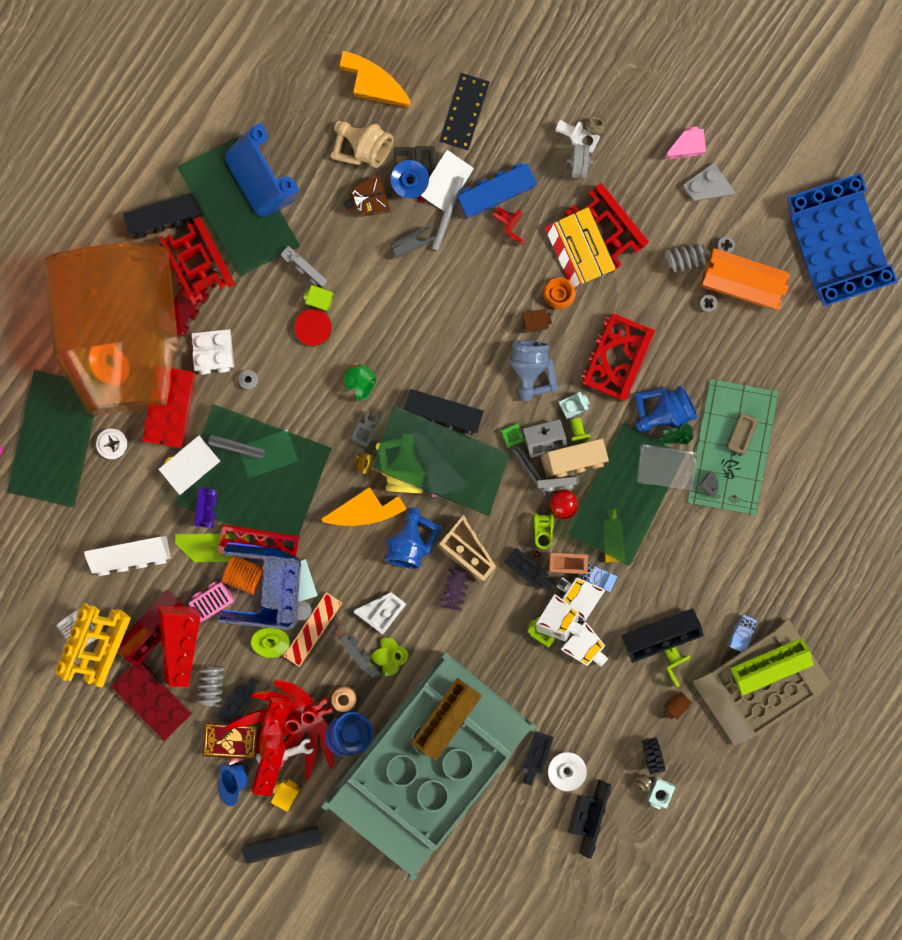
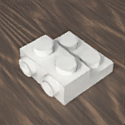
[192,329,234,375]

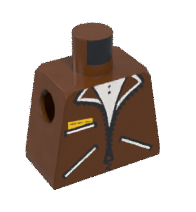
[343,175,391,217]

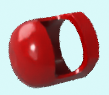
[549,489,578,520]

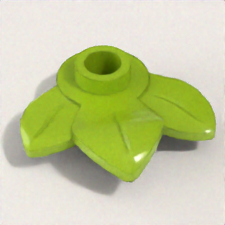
[371,638,408,676]

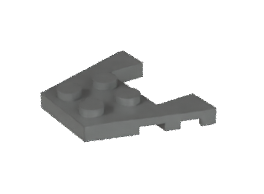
[331,617,383,680]

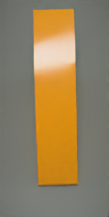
[340,51,411,109]
[321,487,407,526]

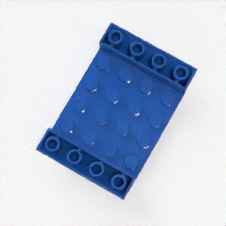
[787,173,898,307]

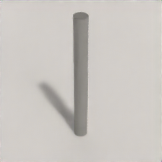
[431,176,464,251]

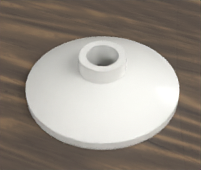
[548,752,587,791]

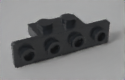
[568,779,611,859]

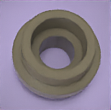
[586,117,605,135]
[636,774,653,792]

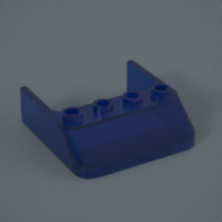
[219,543,301,630]

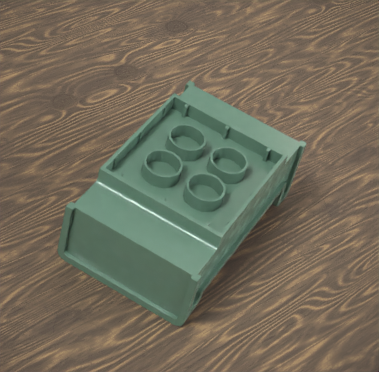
[322,652,537,882]

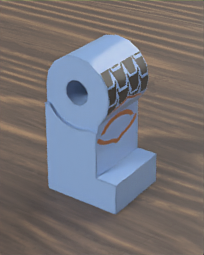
[578,564,617,592]
[727,614,757,652]

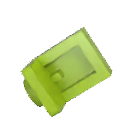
[528,617,556,648]

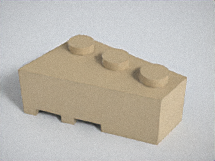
[540,439,609,479]
[437,515,496,583]

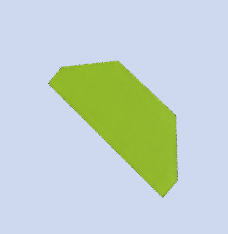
[175,533,250,562]

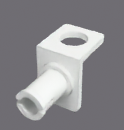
[556,120,600,153]

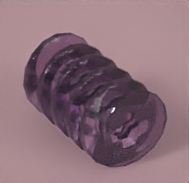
[440,569,471,611]

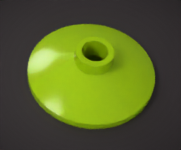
[251,627,290,658]

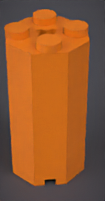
[700,248,790,311]

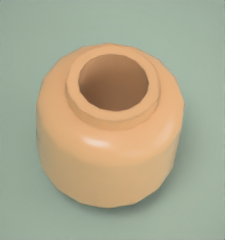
[331,686,357,712]

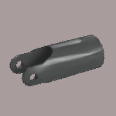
[390,226,435,259]

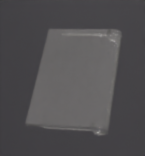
[637,444,697,491]

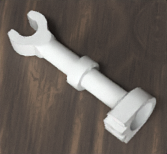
[256,738,314,764]

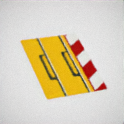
[545,208,615,287]

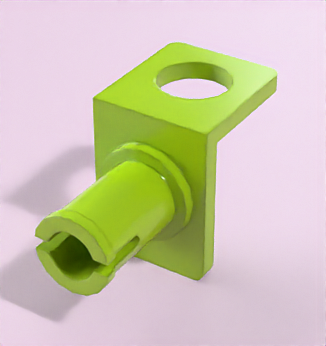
[570,418,590,446]
[665,647,691,688]

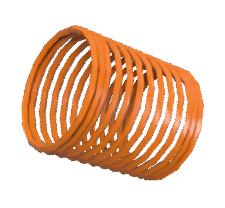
[222,555,265,595]

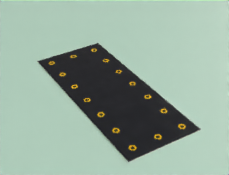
[439,73,490,151]

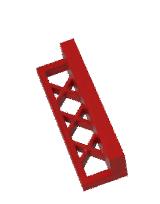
[218,524,299,565]

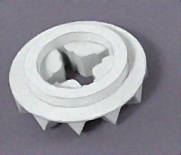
[96,429,127,459]

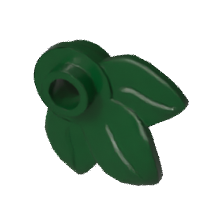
[657,423,694,445]

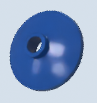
[391,160,429,199]

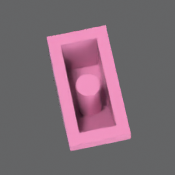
[665,127,706,160]

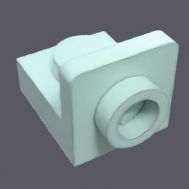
[559,392,590,419]

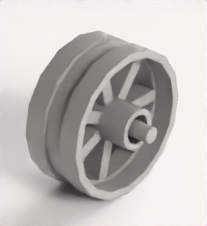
[567,143,594,180]

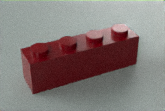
[158,260,220,339]
[118,590,185,667]

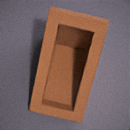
[549,553,588,574]

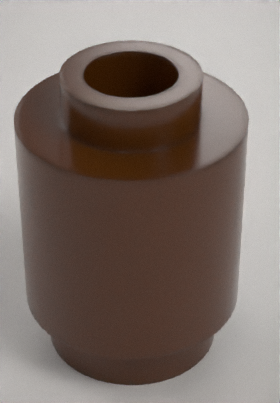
[663,692,692,720]

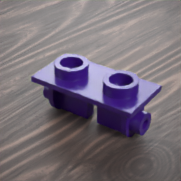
[194,488,218,528]

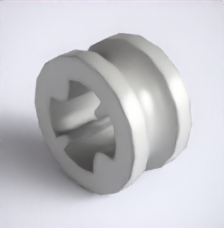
[717,237,735,253]
[699,295,717,313]

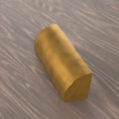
[411,678,482,761]

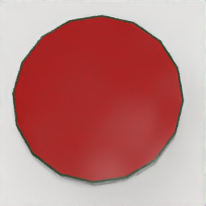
[294,308,332,347]

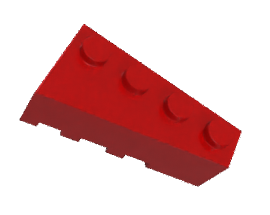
[158,605,201,687]

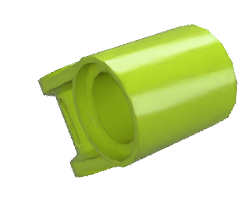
[534,513,554,550]

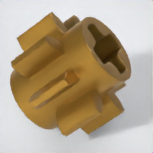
[352,452,376,475]

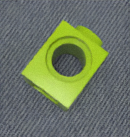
[303,285,334,312]

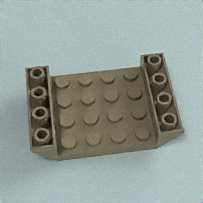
[692,618,831,746]

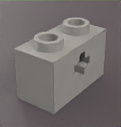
[523,419,567,458]

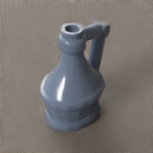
[508,340,558,401]

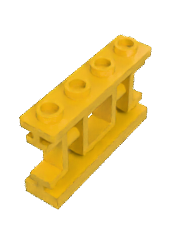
[55,603,131,687]

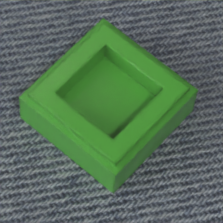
[500,423,525,448]

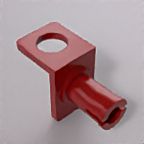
[493,207,525,246]

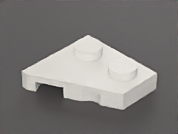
[354,592,406,634]

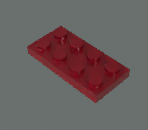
[111,662,193,741]

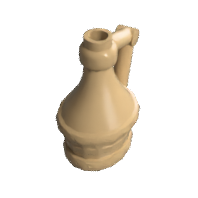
[331,121,393,168]

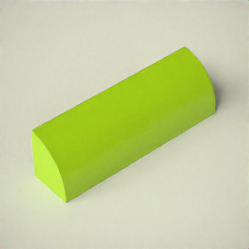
[731,638,814,696]

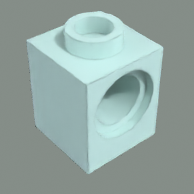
[647,777,675,809]

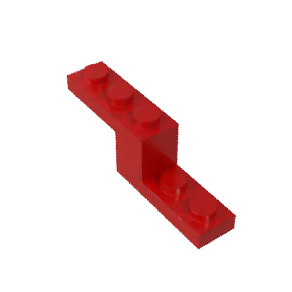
[252,697,291,796]

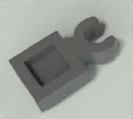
[351,412,379,447]

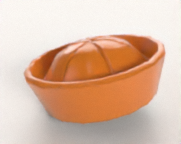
[542,277,576,309]

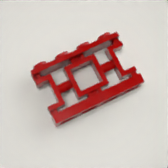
[564,183,649,273]
[159,216,236,305]

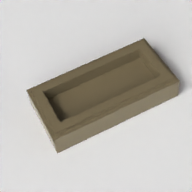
[726,413,759,455]

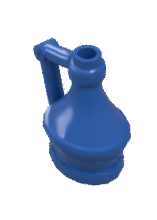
[634,385,698,432]
[385,507,442,569]

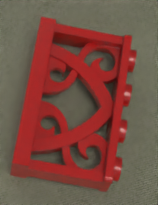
[580,313,655,402]

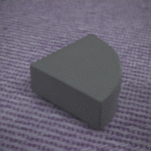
[699,471,718,498]

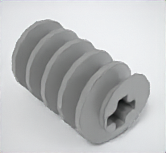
[665,243,707,273]
[197,665,224,706]

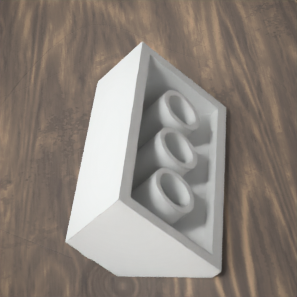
[84,536,171,576]

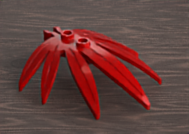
[225,679,334,780]

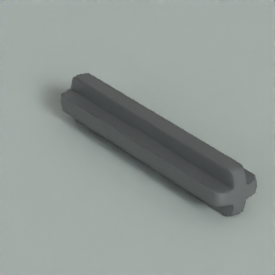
[208,435,265,459]
[513,446,551,496]

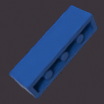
[457,163,537,219]

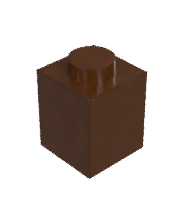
[522,309,552,333]

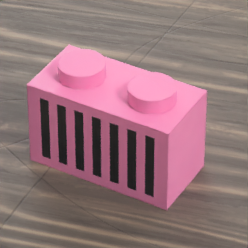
[189,581,236,622]

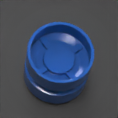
[325,712,373,757]

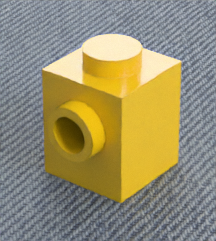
[271,779,300,812]

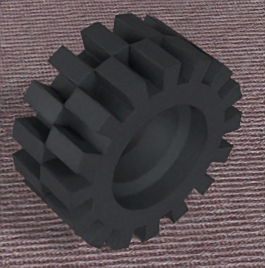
[641,737,666,775]

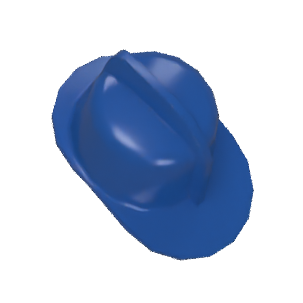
[218,764,248,806]

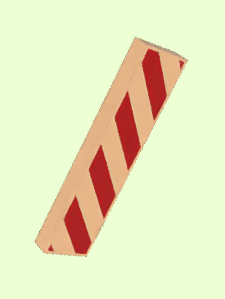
[284,592,342,667]

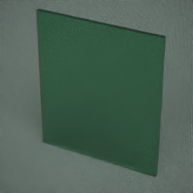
[175,404,331,548]

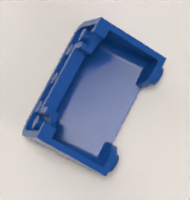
[225,123,300,217]

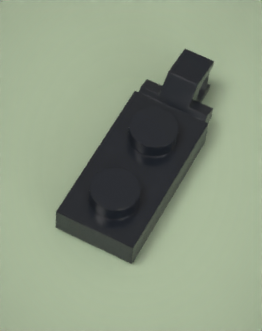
[504,548,554,591]
[215,678,259,724]
[522,731,554,786]

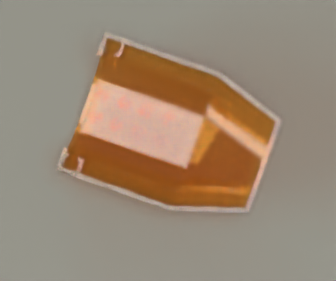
[44,242,178,415]

